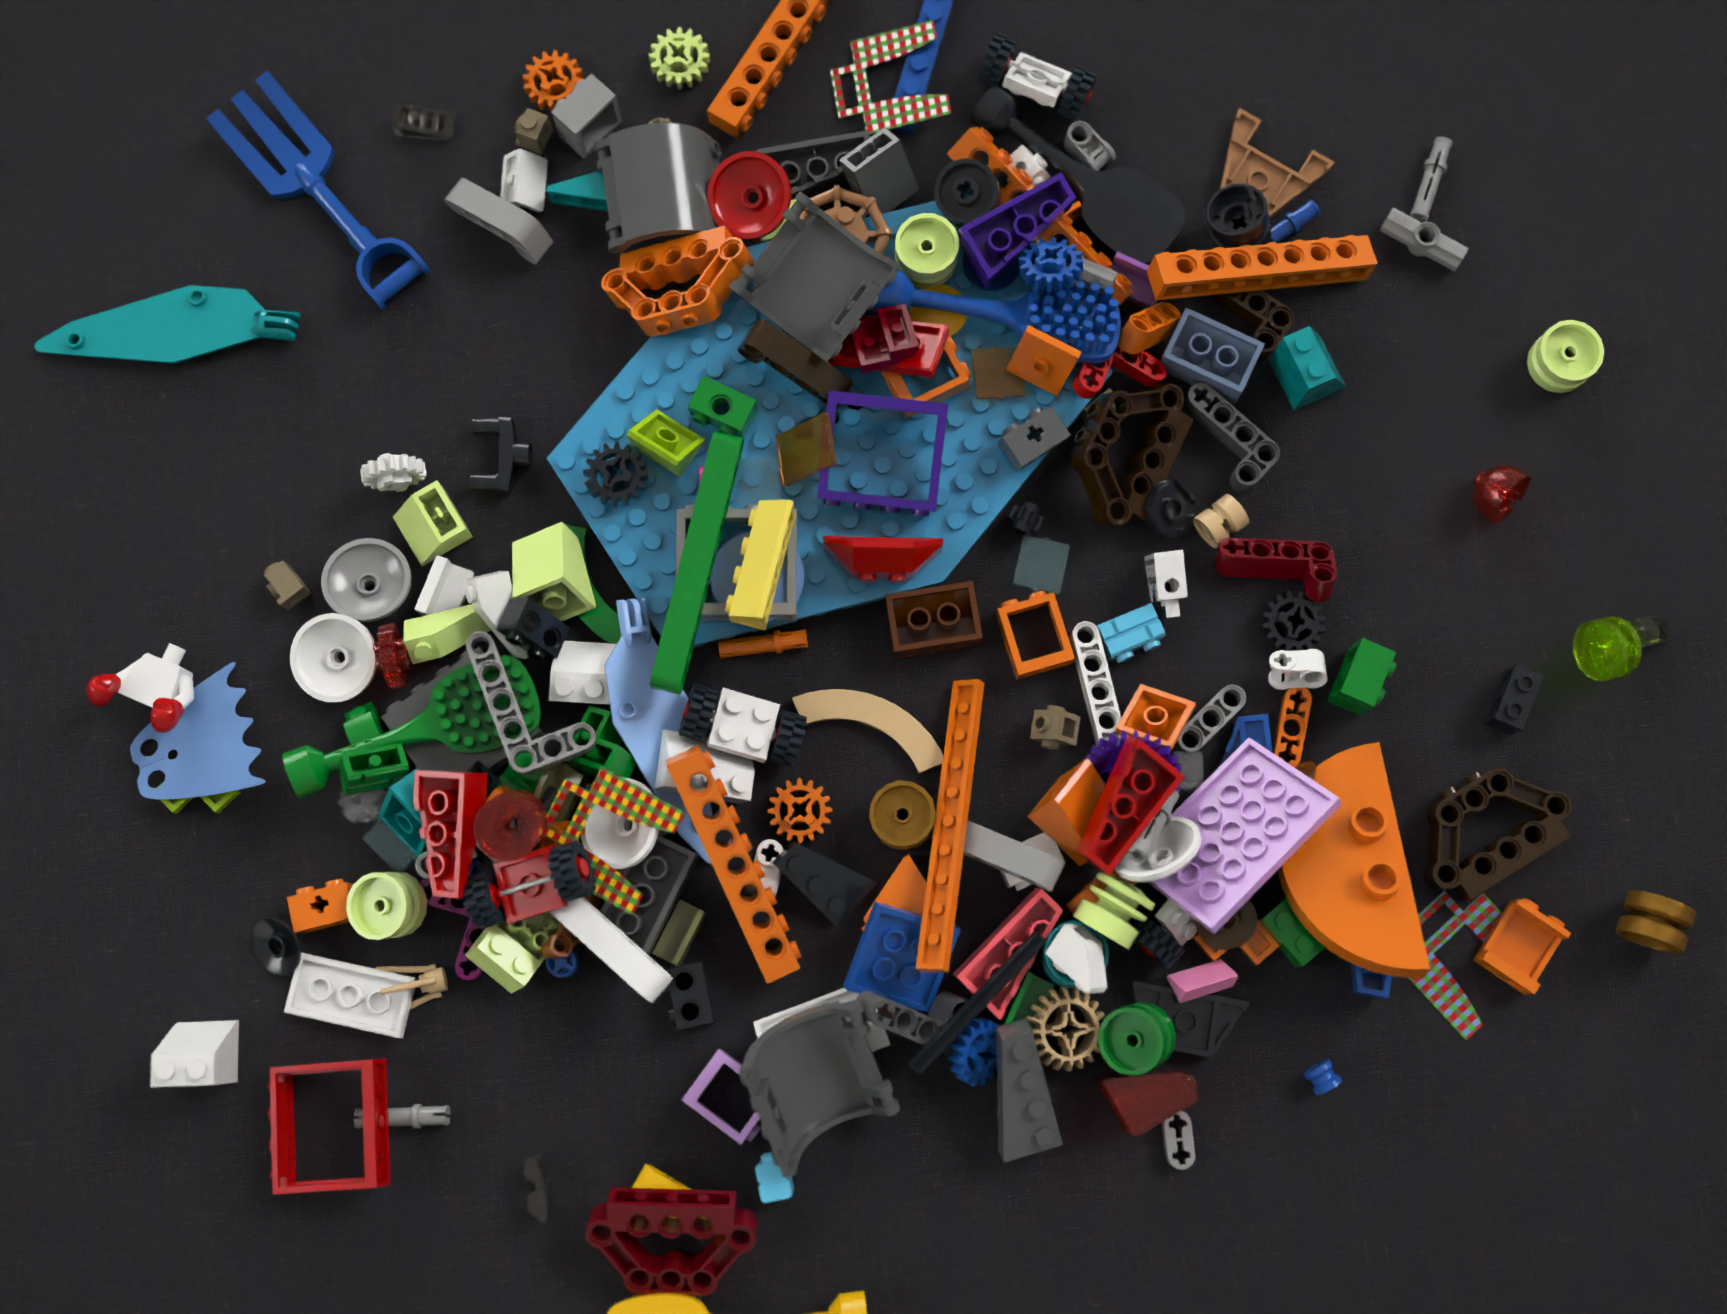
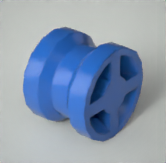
[546,950,579,978]
[1303,1059,1343,1096]

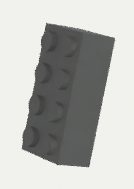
[600,835,699,956]

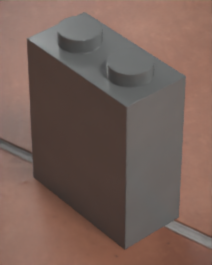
[839,127,919,217]

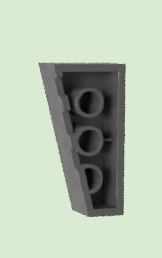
[756,130,870,200]
[996,1018,1063,1163]

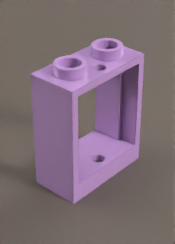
[682,1048,761,1145]

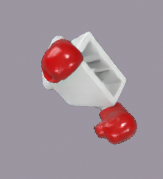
[86,643,194,733]

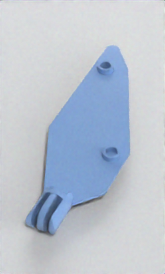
[604,598,716,864]

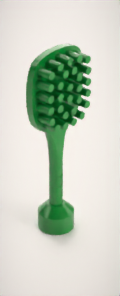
[282,655,541,799]

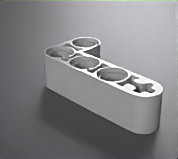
[444,178,553,265]

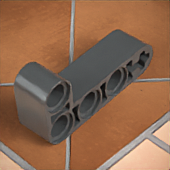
[1184,383,1280,493]
[856,991,968,1054]

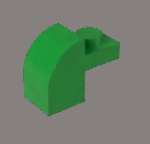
[343,701,385,745]

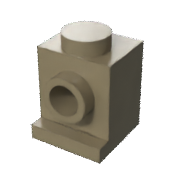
[515,108,553,155]
[264,560,311,611]

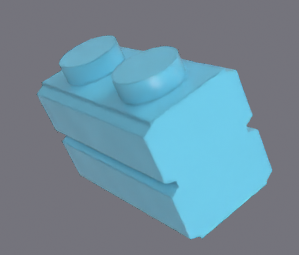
[1097,603,1166,663]
[755,1152,794,1203]

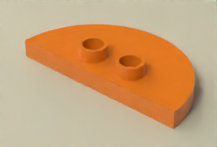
[1278,742,1430,978]

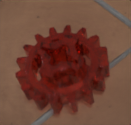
[373,623,412,689]

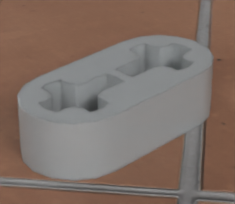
[1162,1109,1195,1170]

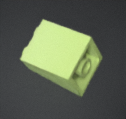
[512,522,596,621]

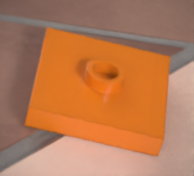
[1006,325,1081,396]

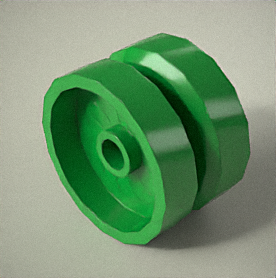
[1098,1002,1176,1076]

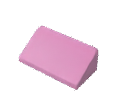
[1166,959,1238,1003]

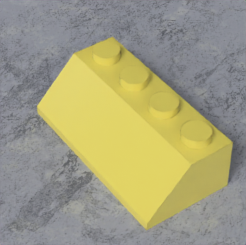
[725,500,795,631]

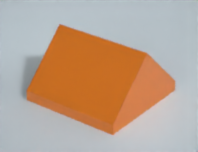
[1116,684,1196,751]

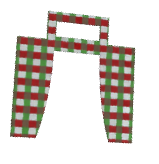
[830,20,952,135]

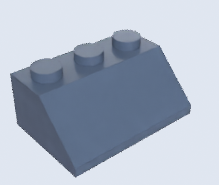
[1160,308,1265,405]

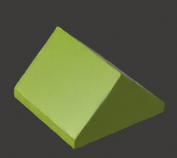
[627,409,705,478]

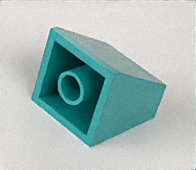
[1269,326,1346,410]

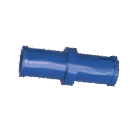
[1269,200,1320,243]

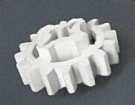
[360,453,426,492]

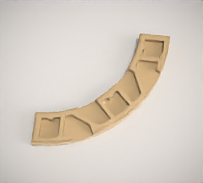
[792,689,943,774]

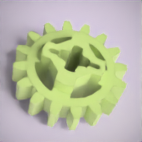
[649,27,710,89]

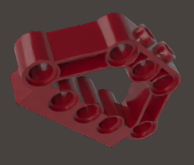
[585,1187,758,1296]

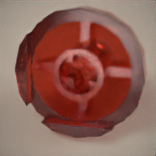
[1472,465,1531,524]

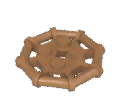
[799,185,893,255]

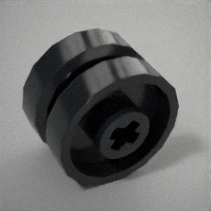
[934,158,1001,229]

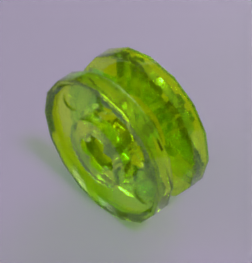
[1573,616,1641,682]

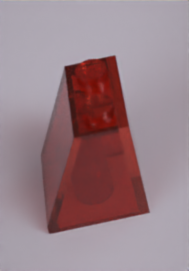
[1096,1070,1200,1138]

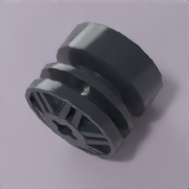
[1206,183,1272,248]

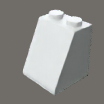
[150,1020,239,1087]

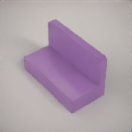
[1111,252,1158,308]

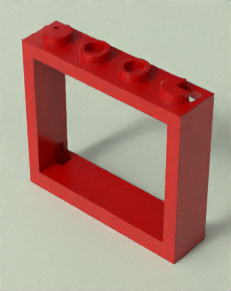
[267,1058,391,1195]

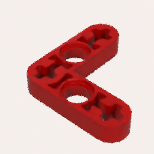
[1072,345,1167,399]

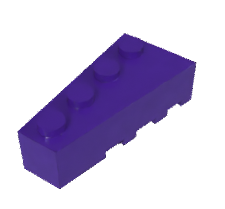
[958,172,1076,288]

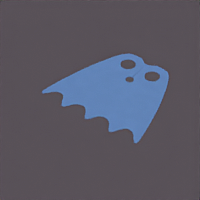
[130,662,266,800]

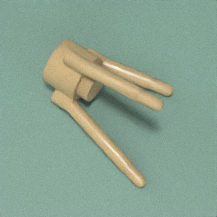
[375,964,448,1010]

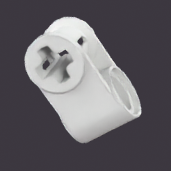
[1268,649,1327,690]
[746,839,784,897]

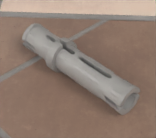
[1410,137,1452,222]
[1128,790,1179,863]
[354,1104,450,1129]

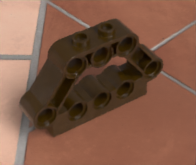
[1070,384,1194,527]
[1424,768,1572,901]

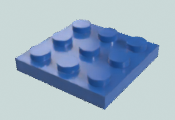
[843,901,961,1013]

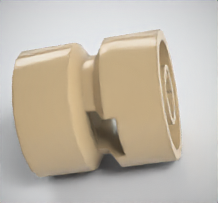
[1193,494,1249,548]

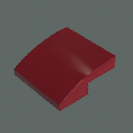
[850,304,919,374]

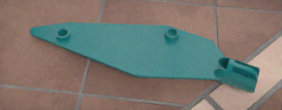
[35,285,300,364]

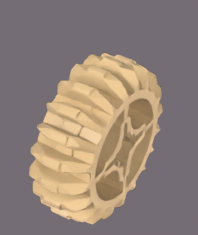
[1026,987,1105,1071]

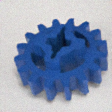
[1019,237,1083,293]
[948,1017,1000,1086]

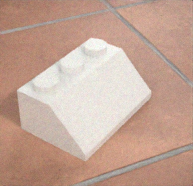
[549,641,616,705]
[654,729,755,804]

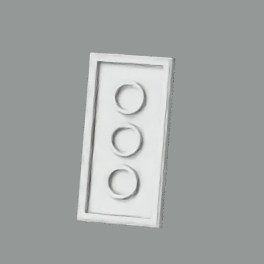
[284,952,417,1038]

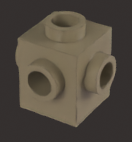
[1030,705,1081,750]

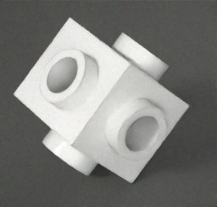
[1007,145,1051,187]

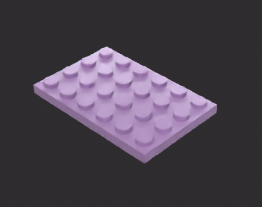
[1148,737,1342,934]

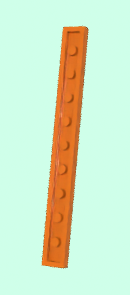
[916,679,985,972]

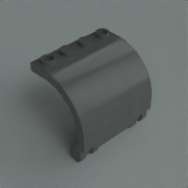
[594,123,721,254]
[729,191,899,362]
[739,1000,900,1178]

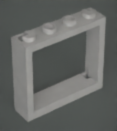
[676,505,797,621]

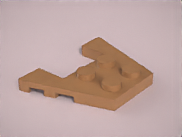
[1219,108,1334,218]

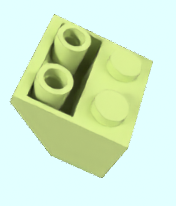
[393,480,473,567]

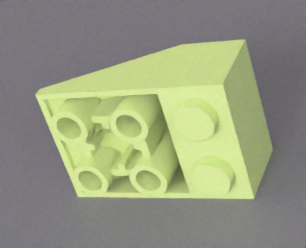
[465,912,560,994]

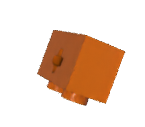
[287,879,353,934]

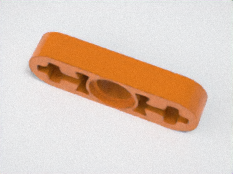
[1272,688,1312,767]

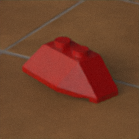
[823,536,943,583]

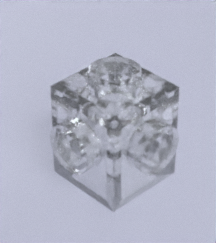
[337,789,387,824]

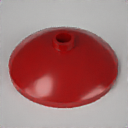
[707,151,791,240]

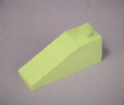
[404,604,491,664]

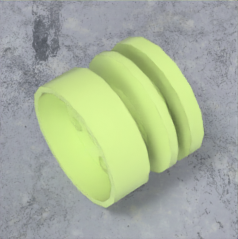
[1073,871,1155,950]

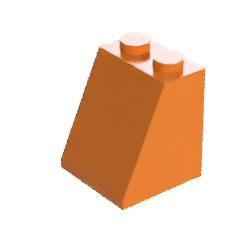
[1027,759,1105,866]

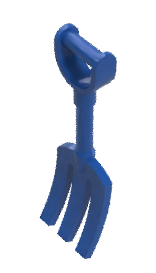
[206,70,431,311]

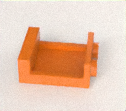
[1473,898,1571,995]

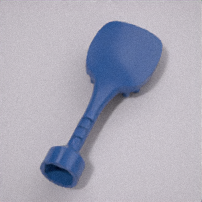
[874,270,1121,364]

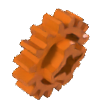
[523,50,584,112]
[767,778,833,844]

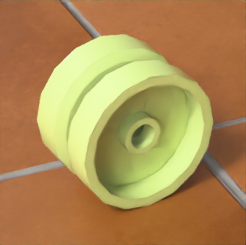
[895,213,959,288]
[1527,320,1604,393]
[346,872,427,940]

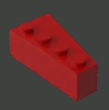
[1076,736,1185,875]

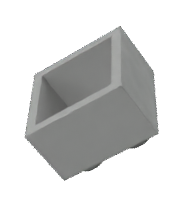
[551,74,623,159]

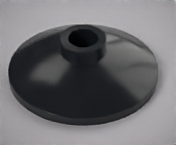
[252,917,301,976]

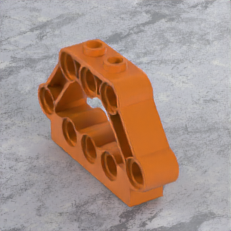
[601,225,755,337]

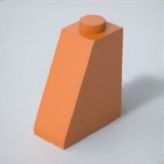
[861,854,927,931]

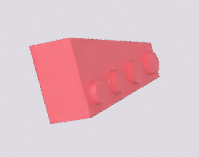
[952,888,1063,1020]

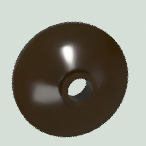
[1196,900,1257,950]

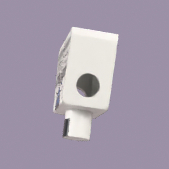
[1144,550,1188,618]

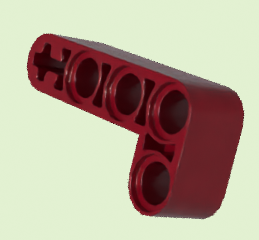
[1214,538,1337,602]

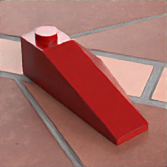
[413,770,488,899]

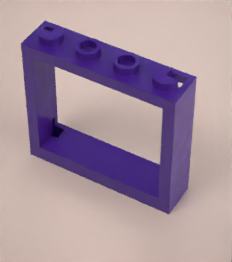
[817,390,948,516]

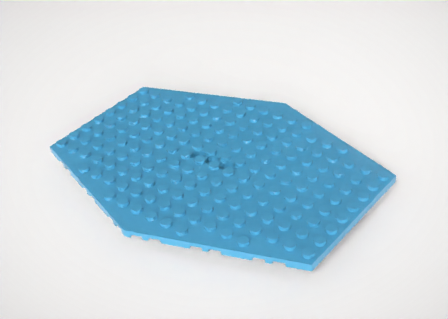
[547,192,1113,648]

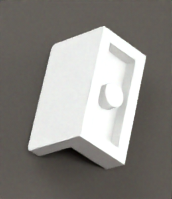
[500,148,548,213]
[415,555,474,616]

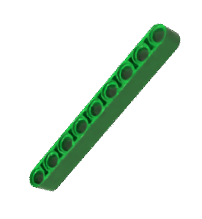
[650,431,744,695]

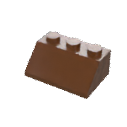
[885,581,983,659]

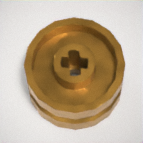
[869,780,936,851]
[1615,890,1696,955]

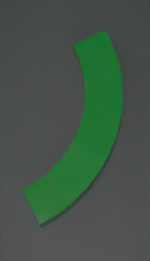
[565,524,654,644]

